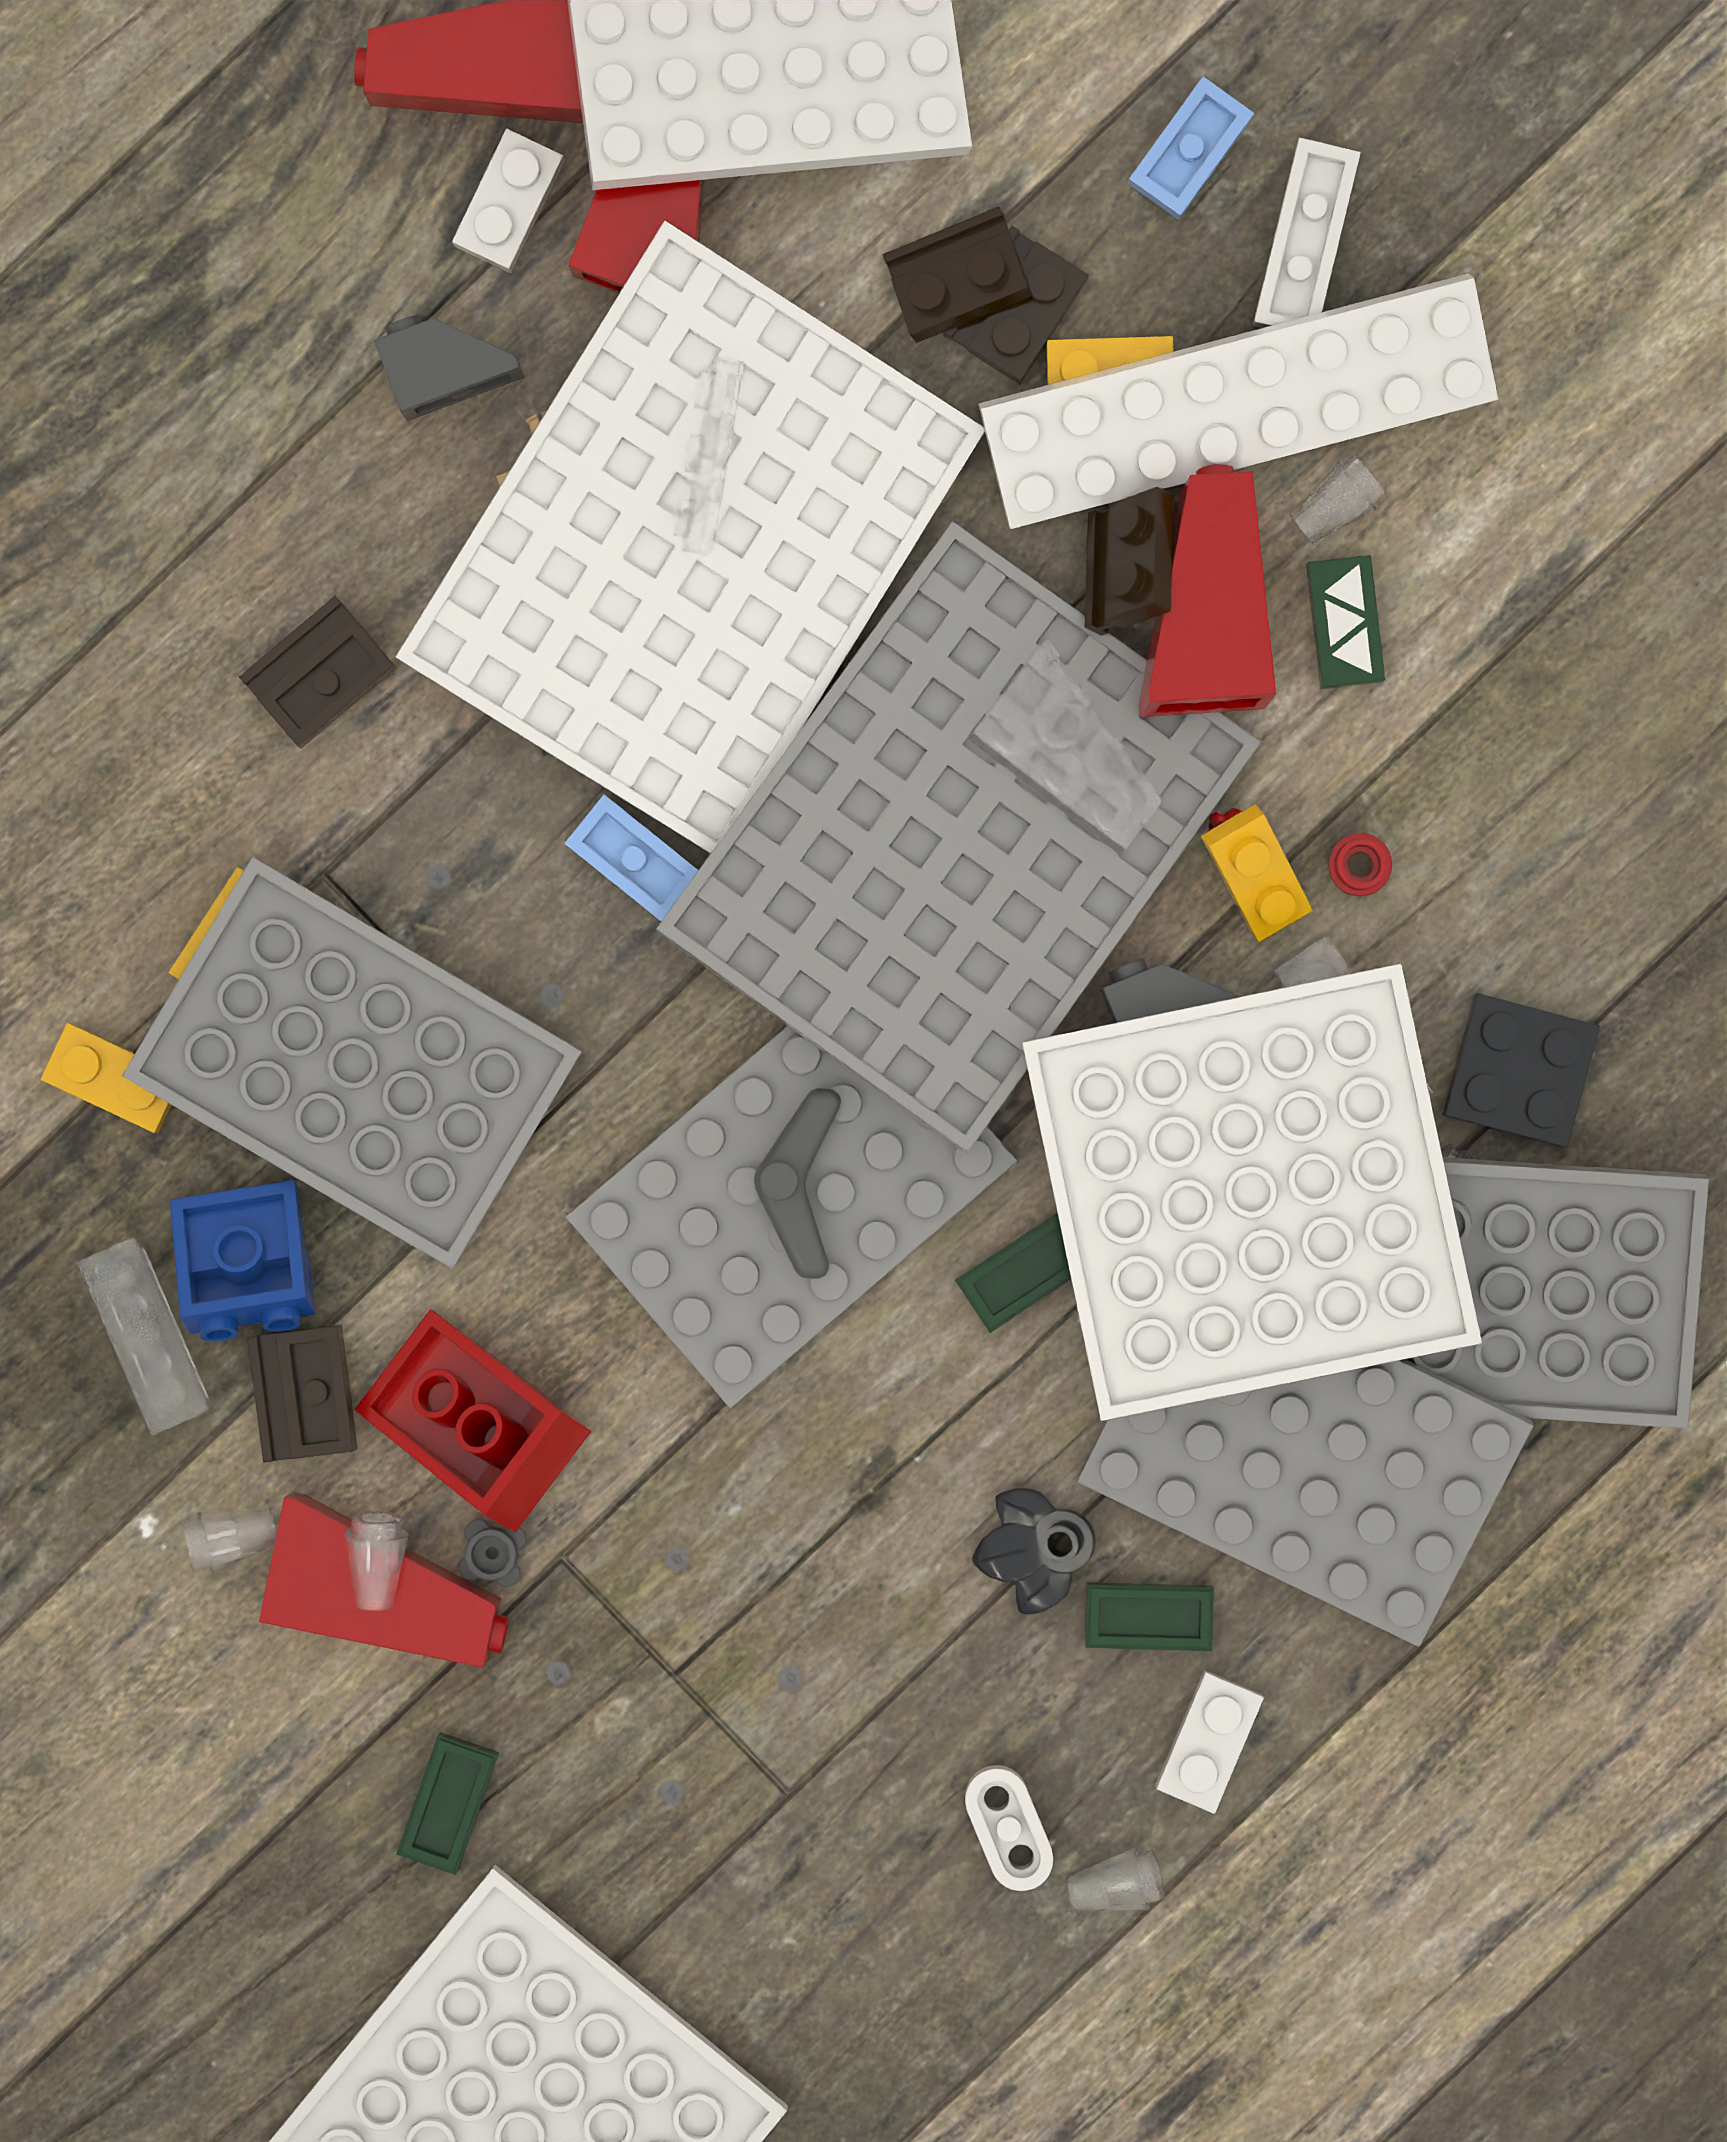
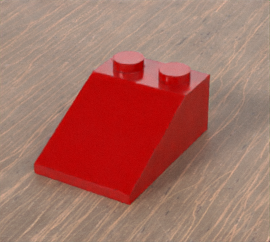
[354,1309,591,1533]

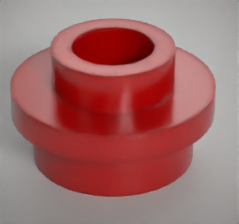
[1328,833,1392,897]

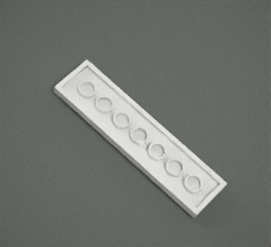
[978,273,1498,529]

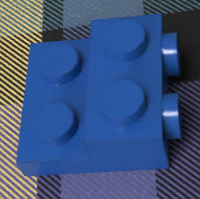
[170,1180,315,1342]

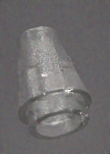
[1290,455,1387,545]
[182,1508,276,1574]
[345,1512,409,1610]
[1067,1847,1165,1913]

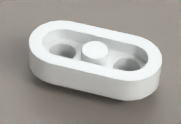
[965,1765,1053,1891]

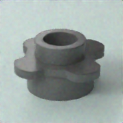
[458,1519,526,1587]

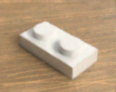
[452,128,565,273]
[1155,1670,1264,1814]

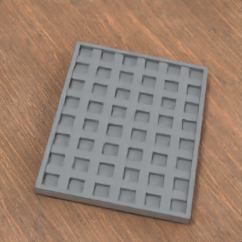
[656,521,1261,1154]

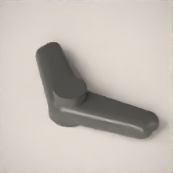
[754,1088,841,1279]

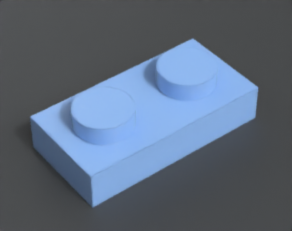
[1128,77,1254,220]
[564,795,699,921]

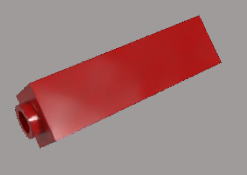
[354,0,583,123]
[568,180,704,293]
[1139,465,1276,717]
[259,1492,509,1668]

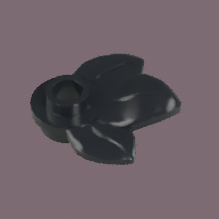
[972,1488,1096,1614]

